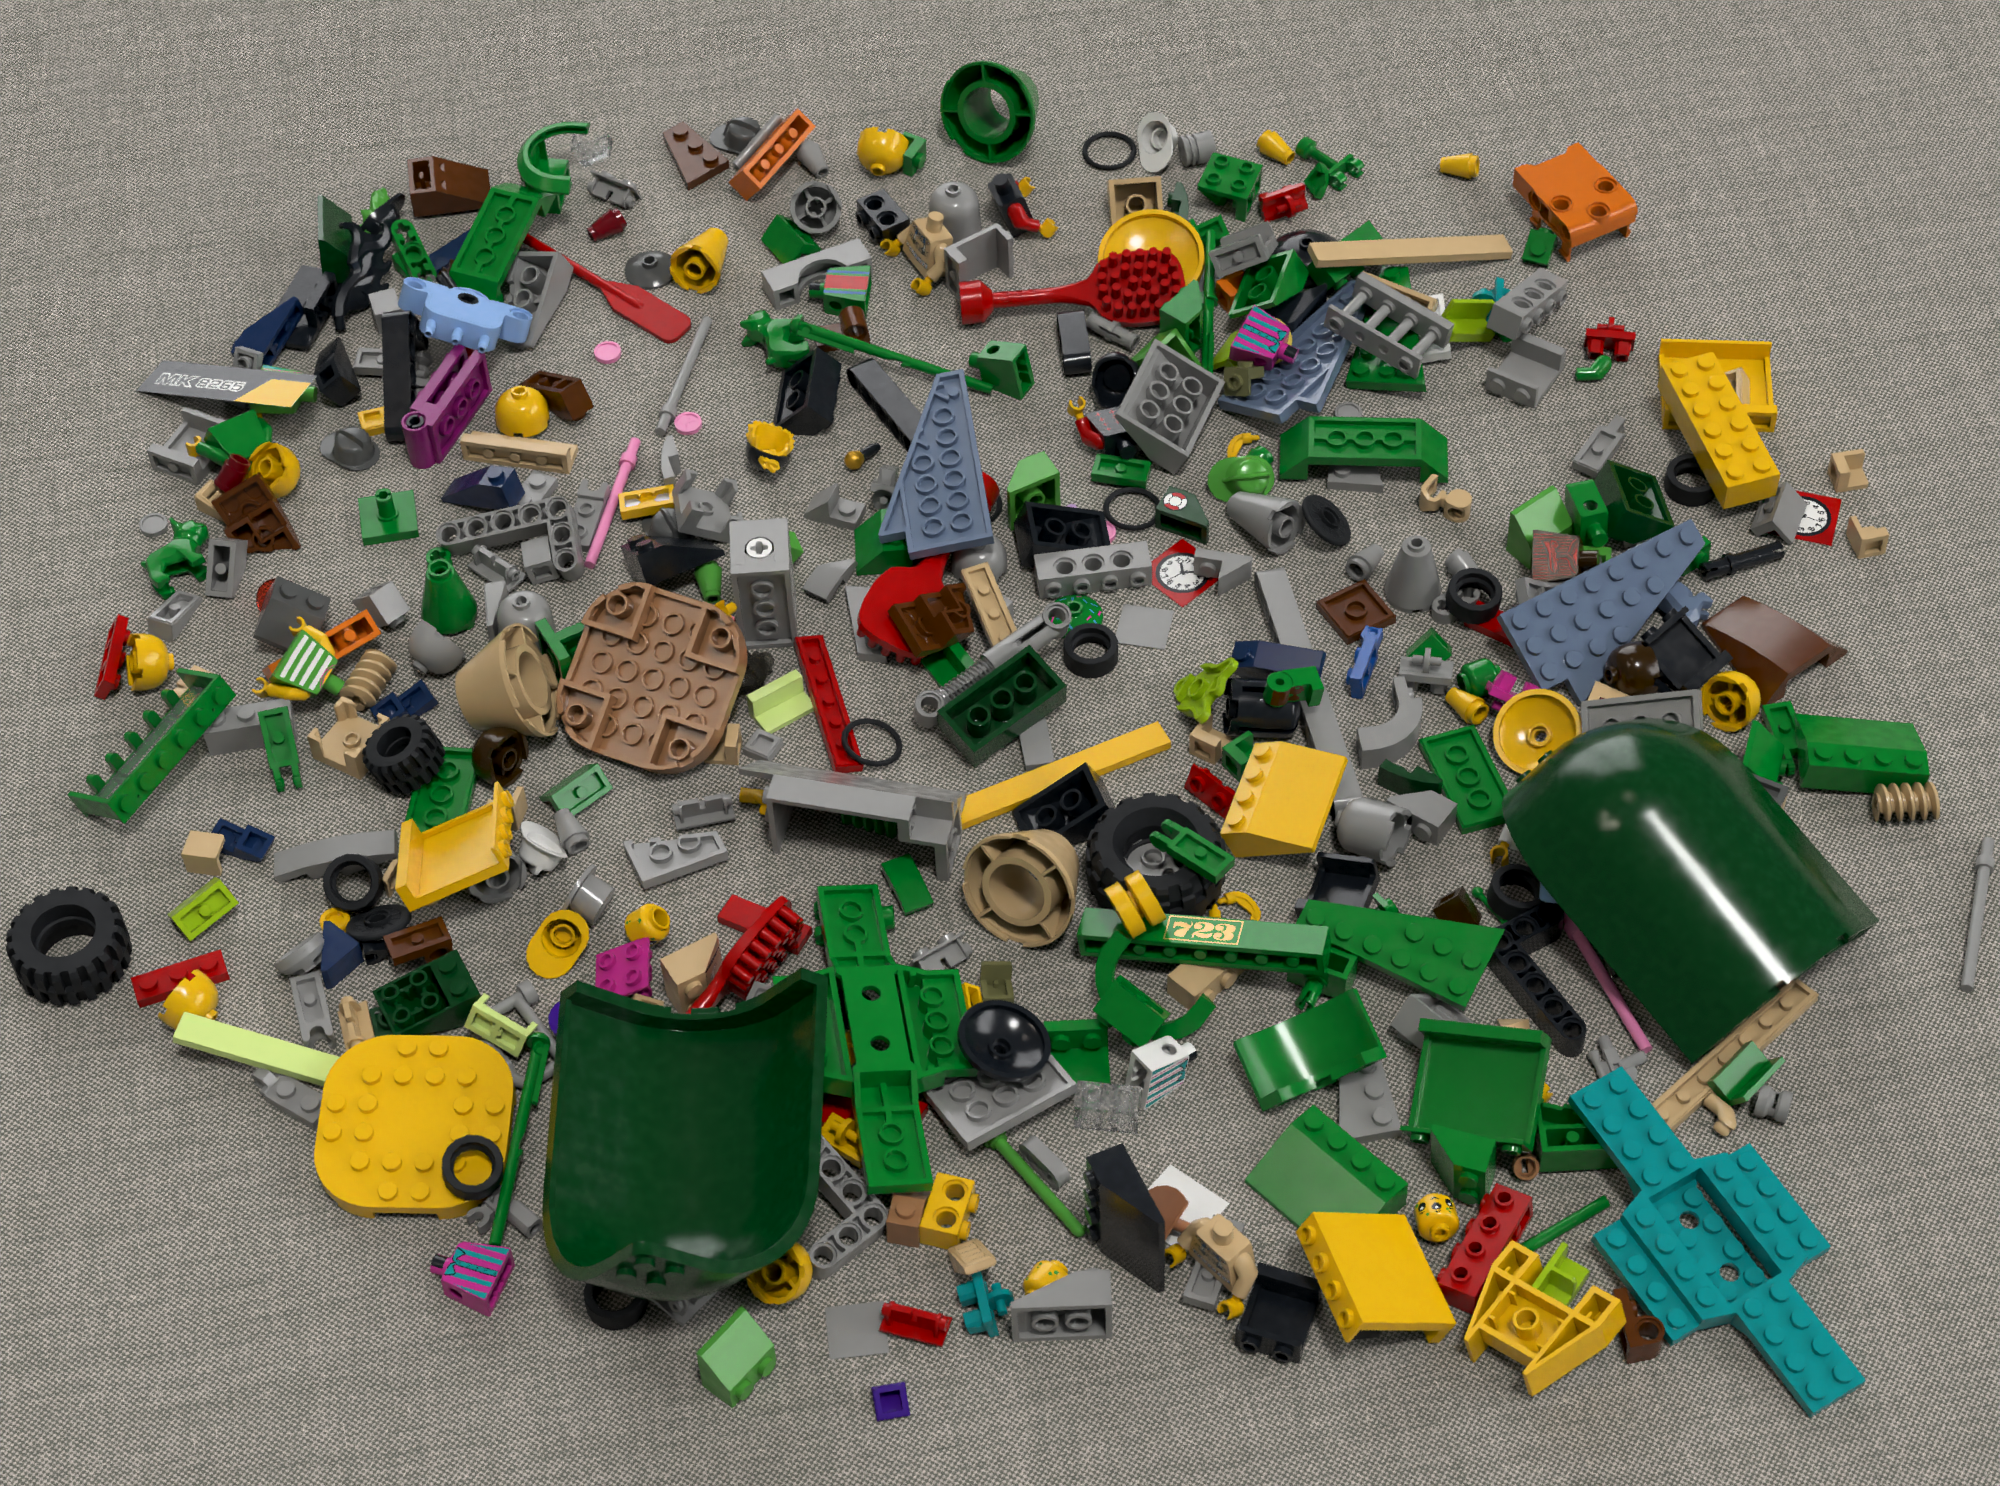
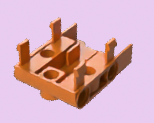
[1513,142,1638,262]

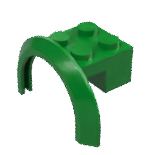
[517,121,591,214]
[1092,929,1216,1047]

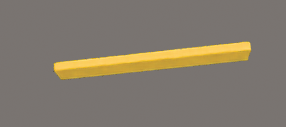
[961,721,1171,830]

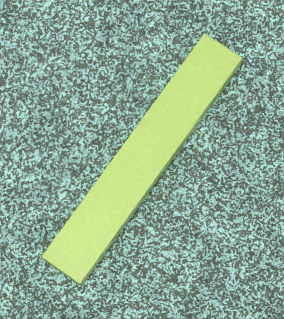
[173,1011,340,1087]

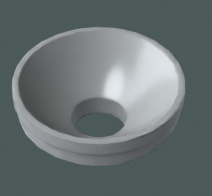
[273,931,324,976]

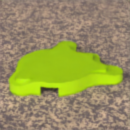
[1173,657,1239,724]

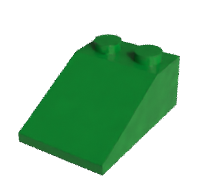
[1228,249,1309,319]

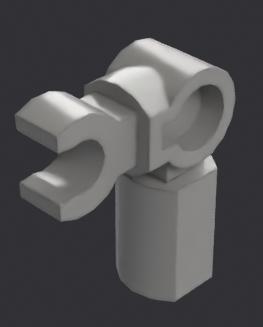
[466,1185,543,1238]

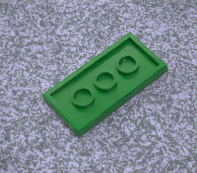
[1418,724,1508,835]
[405,747,478,832]

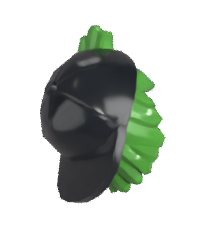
[359,188,405,235]

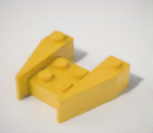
[1464,1240,1626,1397]

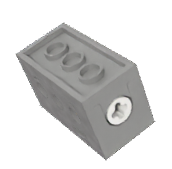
[729,518,798,650]

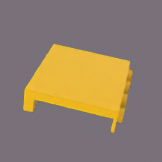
[1658,339,1778,432]
[395,781,515,912]
[1296,1212,1457,1343]

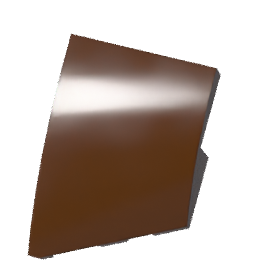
[211,472,301,553]
[887,582,974,658]

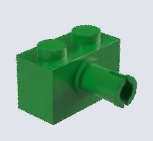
[1287,947,1358,1011]

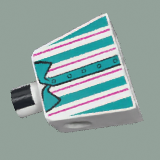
[1124,1035,1197,1110]

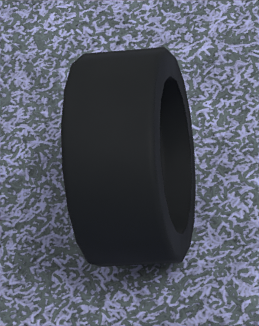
[1664,453,1715,507]
[1446,568,1503,624]
[1063,623,1118,678]
[323,854,384,912]
[1486,864,1545,921]
[442,1135,503,1200]
[583,1283,648,1331]

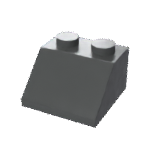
[253,576,331,651]

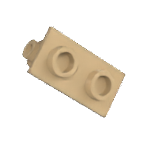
[338,996,375,1051]

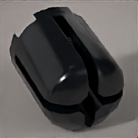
[1222,677,1301,739]

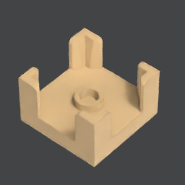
[307,696,390,780]

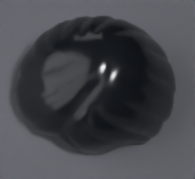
[1092,352,1140,409]

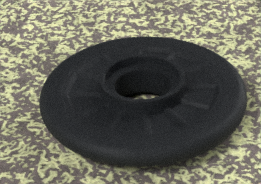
[1302,494,1351,546]
[346,904,412,942]

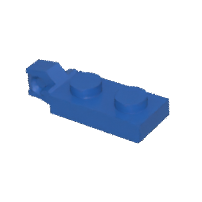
[1346,625,1383,699]

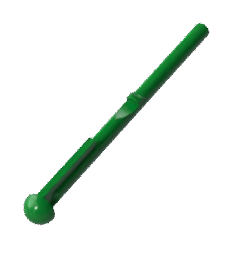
[1201,229,1216,374]
[790,315,994,395]
[488,1032,551,1246]

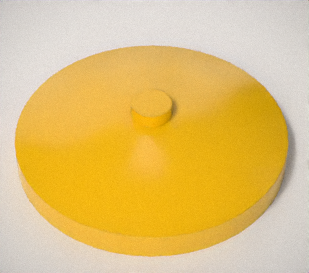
[1098,209,1205,287]

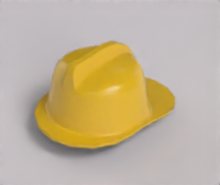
[526,910,589,978]

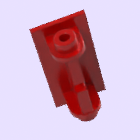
[1184,763,1236,819]
[879,1301,952,1347]

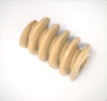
[339,648,397,711]
[1872,782,1940,822]

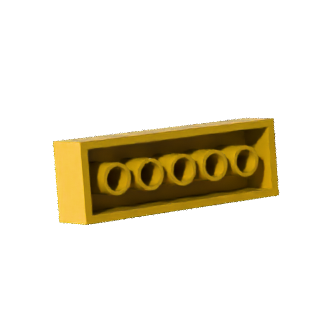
[1657,352,1781,509]

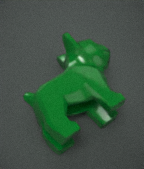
[740,310,809,369]
[141,517,209,600]

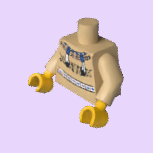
[880,211,953,296]
[1165,1214,1258,1320]

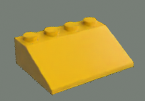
[1220,741,1348,858]

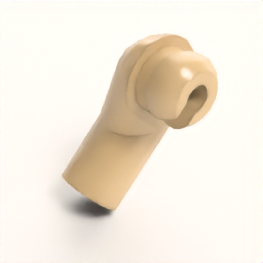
[1703,1092,1737,1137]

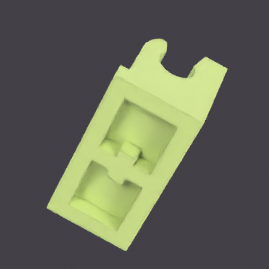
[464,993,538,1058]

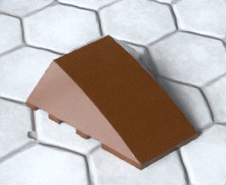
[1701,596,1848,708]

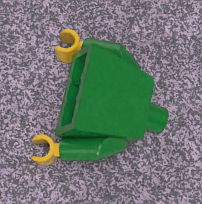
[185,409,273,470]

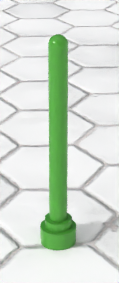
[983,1131,1085,1237]

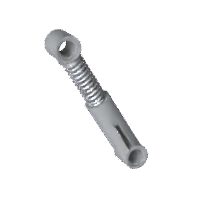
[913,602,1071,728]

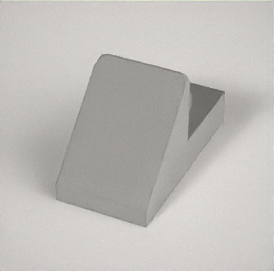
[804,483,866,531]
[1194,548,1253,595]

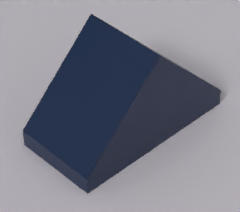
[321,921,364,989]

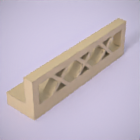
[460,431,578,474]

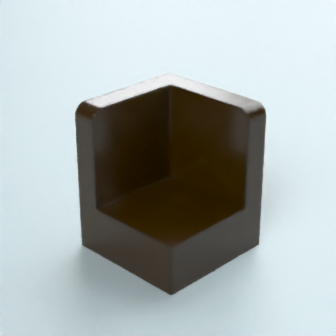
[1432,886,1482,925]

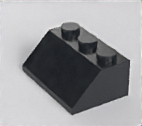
[773,347,842,436]

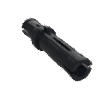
[1699,541,1785,581]

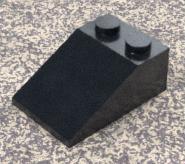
[1014,501,1111,568]
[620,534,725,585]
[1011,762,1116,845]

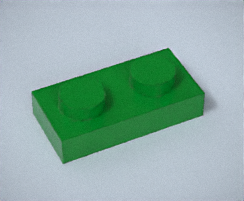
[1091,453,1151,489]

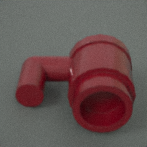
[214,453,251,492]

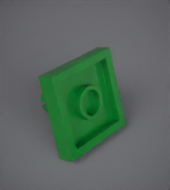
[358,488,420,546]

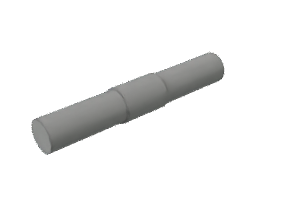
[732,113,782,170]

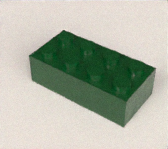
[937,645,1067,768]

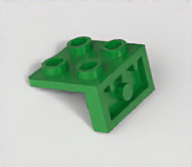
[1197,152,1263,222]
[1044,1019,1111,1094]

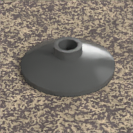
[625,251,673,290]

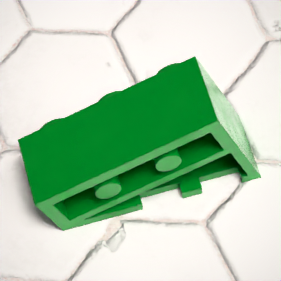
[1534,1098,1618,1172]

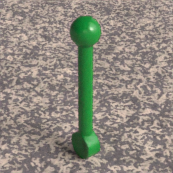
[1472,886,1507,924]

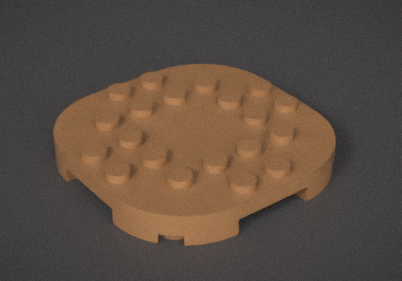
[556,582,747,774]

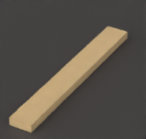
[1307,234,1513,268]
[1652,979,1819,1131]

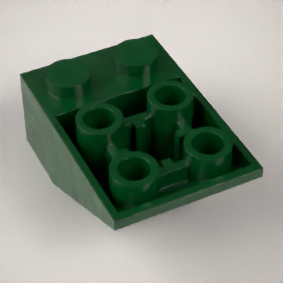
[372,949,481,1035]

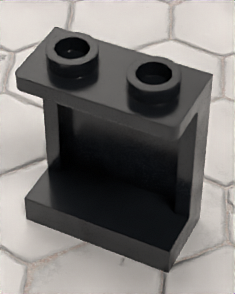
[1640,606,1733,691]
[1294,852,1381,918]
[1235,1262,1322,1364]

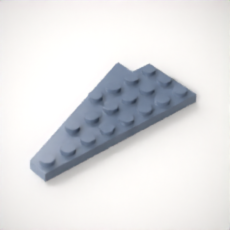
[878,369,995,560]
[1496,519,1706,706]

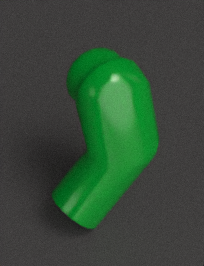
[1575,355,1612,381]

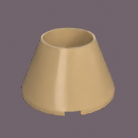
[455,623,562,738]
[962,829,1080,947]

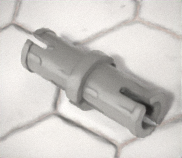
[1086,312,1140,351]

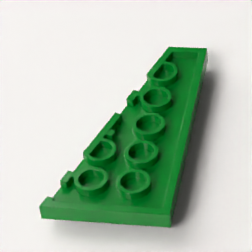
[1346,266,1427,392]
[1296,899,1505,1012]

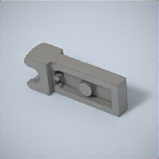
[562,479,611,552]
[289,971,337,1049]

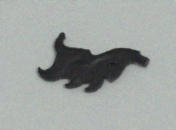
[331,222,392,330]

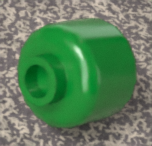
[1457,658,1501,698]

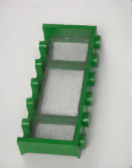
[67,668,236,824]

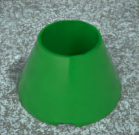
[940,61,1039,163]

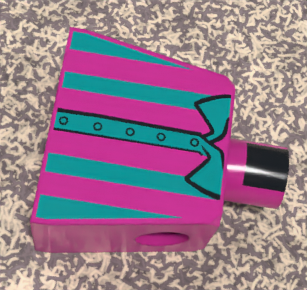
[1229,305,1299,371]
[430,1242,515,1317]

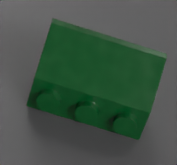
[317,195,352,283]
[1594,460,1675,544]

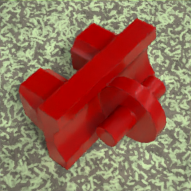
[1258,182,1308,222]
[1584,316,1636,362]

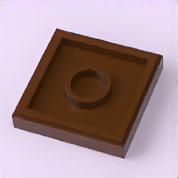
[1316,579,1396,645]

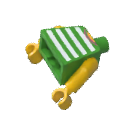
[252,616,345,701]

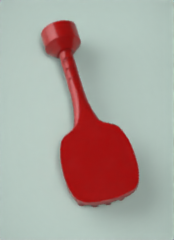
[959,247,1185,327]
[857,472,1000,665]
[685,896,804,1014]

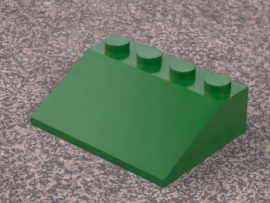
[1794,714,1930,793]
[1245,1104,1408,1228]

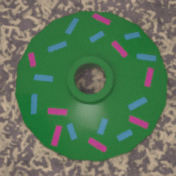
[1049,594,1103,638]

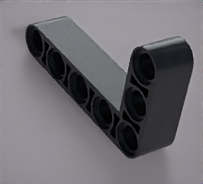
[382,310,429,442]
[1488,902,1587,1057]

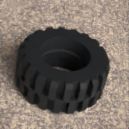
[6,886,132,1006]

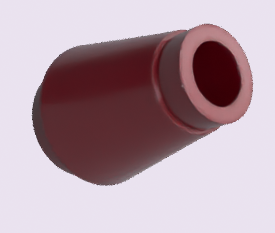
[586,208,627,242]

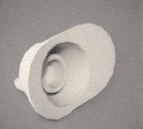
[1137,112,1178,173]
[519,821,568,875]

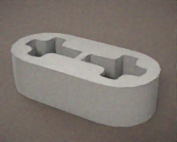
[1431,587,1480,625]
[1019,1135,1071,1189]

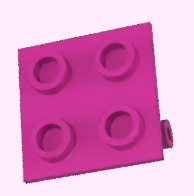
[595,937,652,997]

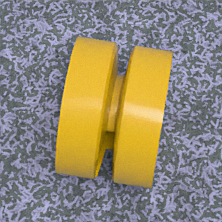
[1104,870,1167,939]

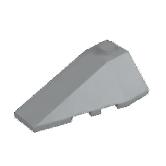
[507,251,574,348]

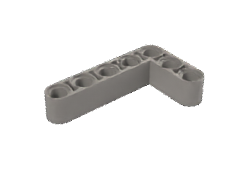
[436,496,585,581]
[809,1134,888,1280]

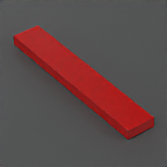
[793,635,864,773]

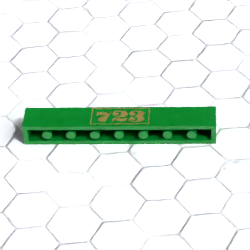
[1077,907,1332,976]

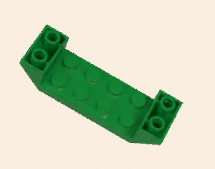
[449,182,555,303]
[1279,416,1448,483]

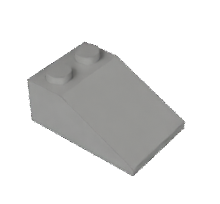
[1011,1268,1113,1342]

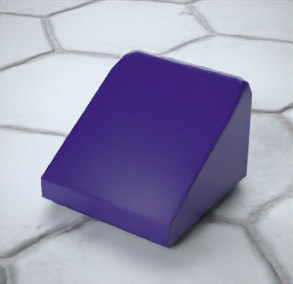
[871,1381,910,1421]

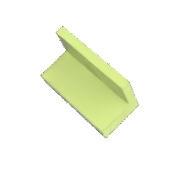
[746,669,814,734]

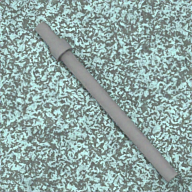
[655,316,712,436]
[1960,837,1995,992]

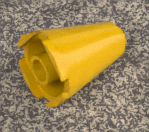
[669,228,729,294]

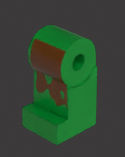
[1263,666,1324,707]

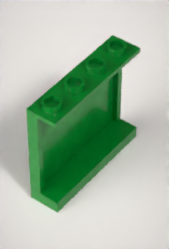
[1400,1018,1552,1155]

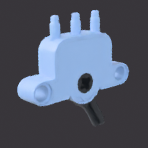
[398,271,533,353]

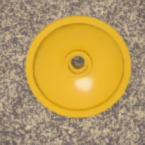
[1493,689,1582,775]

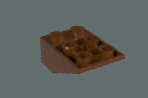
[407,156,490,217]

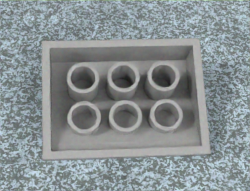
[1114,339,1225,474]

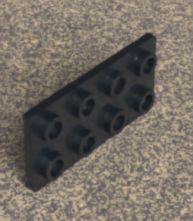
[276,265,342,350]

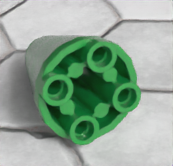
[420,559,478,635]

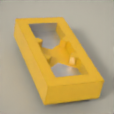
[618,484,674,520]

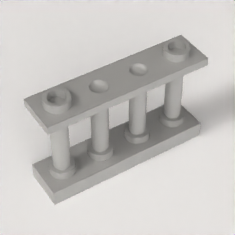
[1323,271,1454,379]

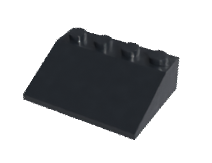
[1083,1143,1165,1293]

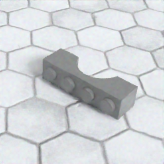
[761,238,873,311]

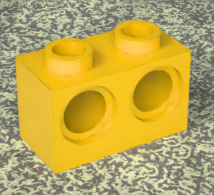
[919,1172,980,1250]

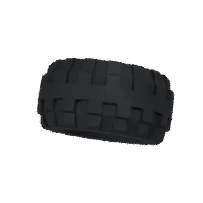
[1085,792,1226,916]

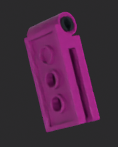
[401,344,492,469]

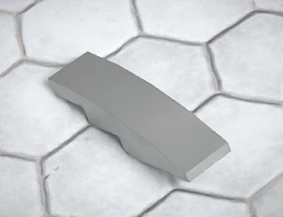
[274,830,398,883]

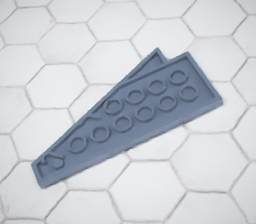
[1218,280,1368,424]

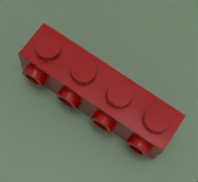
[1436,1183,1533,1315]

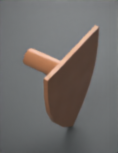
[1148,1185,1190,1240]

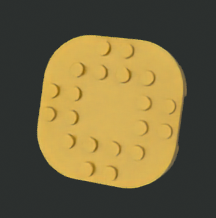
[314,1035,517,1220]

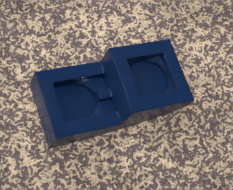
[370,679,439,721]
[211,818,275,862]

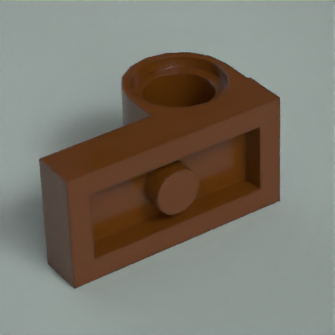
[815,306,871,352]
[383,916,453,966]
[1612,1287,1665,1364]

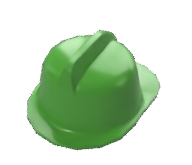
[1208,455,1274,502]

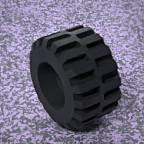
[362,714,445,795]

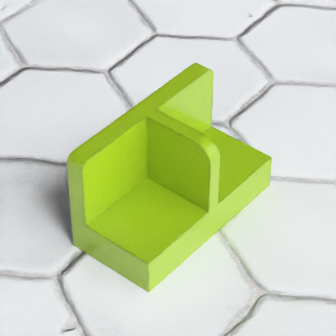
[1532,1242,1590,1307]

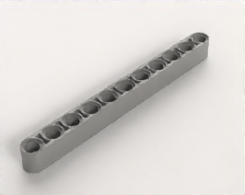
[1254,567,1363,819]

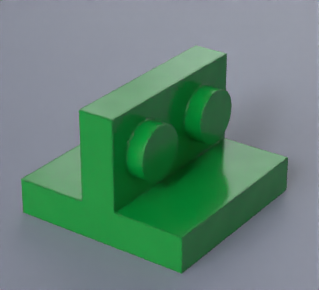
[535,618,585,683]

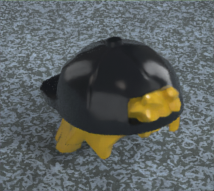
[745,420,795,473]

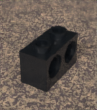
[855,188,910,250]

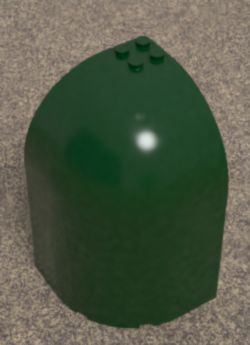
[1502,718,1879,1063]
[542,967,828,1301]

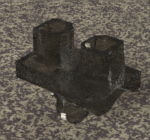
[739,650,774,695]

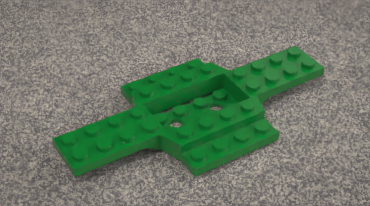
[771,884,978,1194]

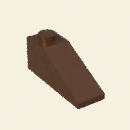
[519,370,594,421]

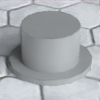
[561,864,615,925]

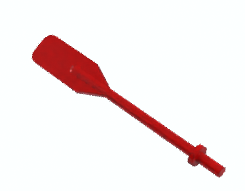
[523,233,691,343]

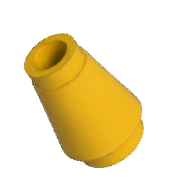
[1256,130,1295,165]
[1440,153,1480,179]
[1445,687,1489,725]

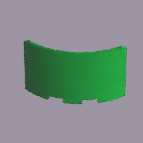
[1233,988,1387,1112]

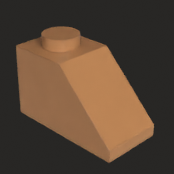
[886,1191,931,1248]

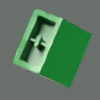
[1159,280,1203,354]

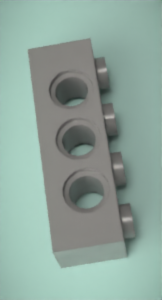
[1486,267,1568,341]
[1034,541,1152,599]

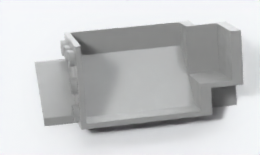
[738,760,968,882]

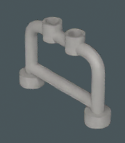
[475,979,556,1088]

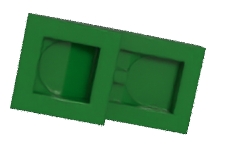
[880,853,934,917]

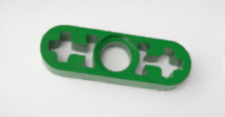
[391,219,437,283]

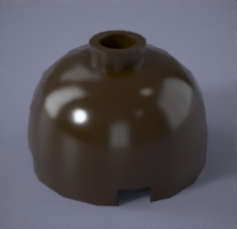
[1603,641,1659,696]
[472,727,529,787]

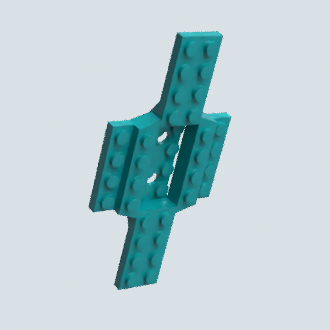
[1567,1066,1866,1418]

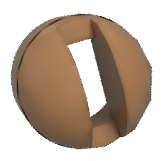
[1512,1153,1539,1180]

